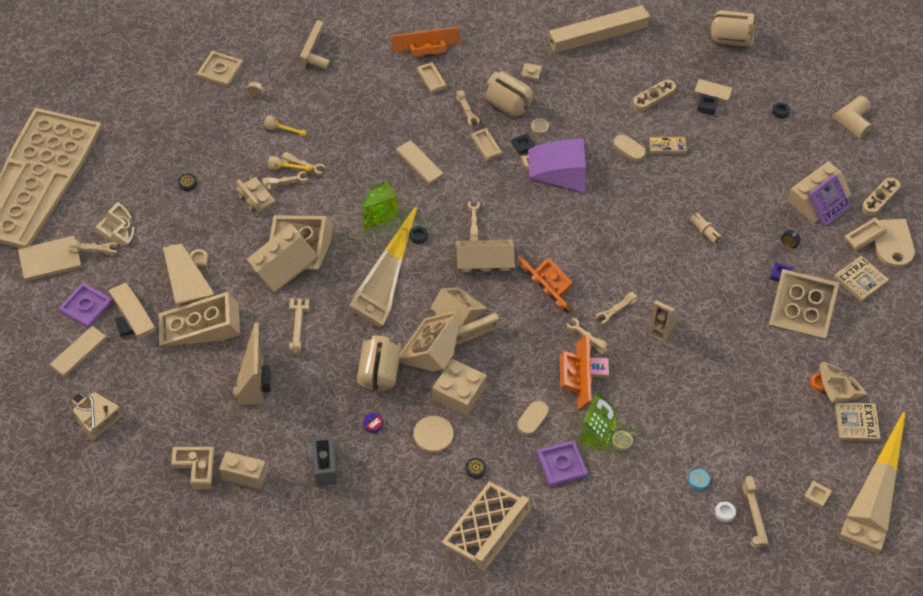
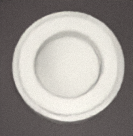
[715,502,736,523]

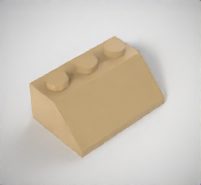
[787,161,852,223]
[247,223,319,293]
[456,239,515,272]

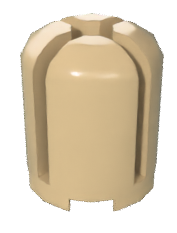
[711,10,756,47]
[482,70,533,118]
[357,336,401,392]

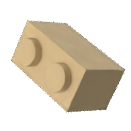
[219,451,267,489]

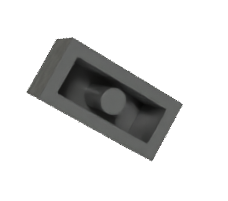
[312,436,337,486]

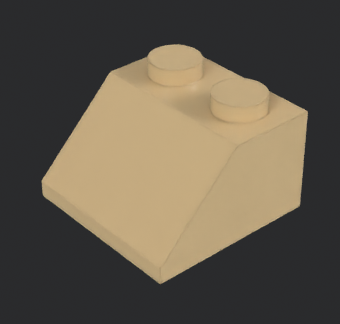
[431,287,488,328]

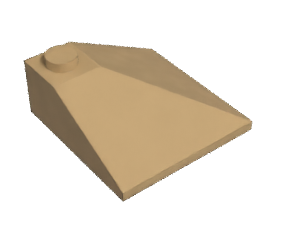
[269,215,333,270]
[769,269,839,339]
[399,310,461,372]
[233,323,263,405]

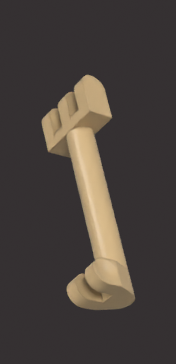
[289,299,310,355]
[742,476,769,548]

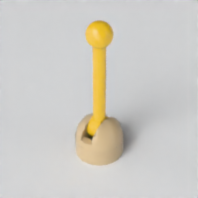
[264,115,307,137]
[268,156,312,172]

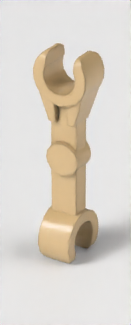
[456,90,480,128]
[282,152,326,176]
[263,171,309,190]
[468,201,480,240]
[69,240,117,256]
[596,292,636,326]
[566,318,607,354]

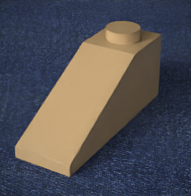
[648,300,678,343]

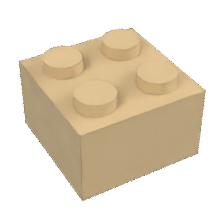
[432,359,487,416]

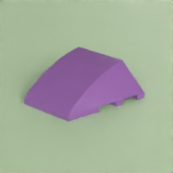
[528,137,586,194]

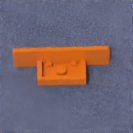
[391,27,460,57]
[517,255,574,312]
[560,335,592,410]

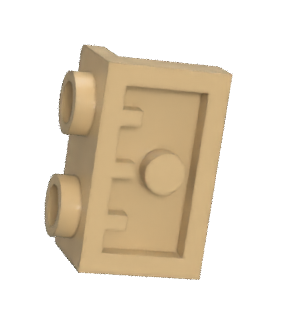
[236,177,276,214]

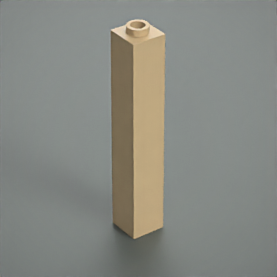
[548,5,650,53]

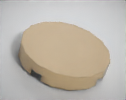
[414,416,453,453]

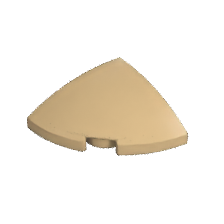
[94,202,134,246]
[820,362,867,403]

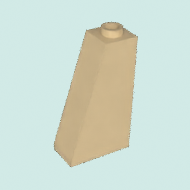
[163,244,214,308]

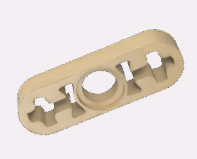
[633,80,676,111]
[862,178,900,216]

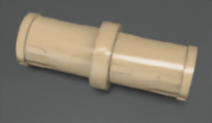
[690,212,723,245]

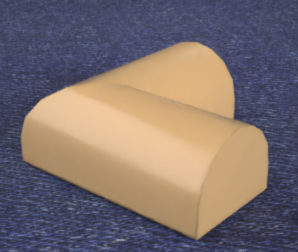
[833,96,872,138]
[171,447,215,489]

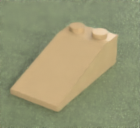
[158,292,240,347]

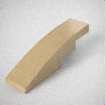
[108,283,156,339]

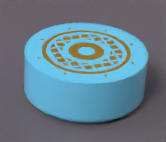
[689,469,710,490]

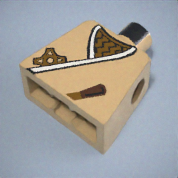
[72,392,122,440]

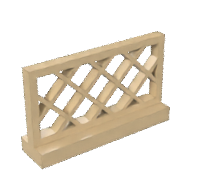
[442,481,531,571]

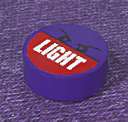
[363,413,383,433]

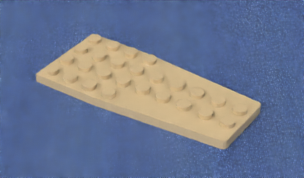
[0,108,102,248]

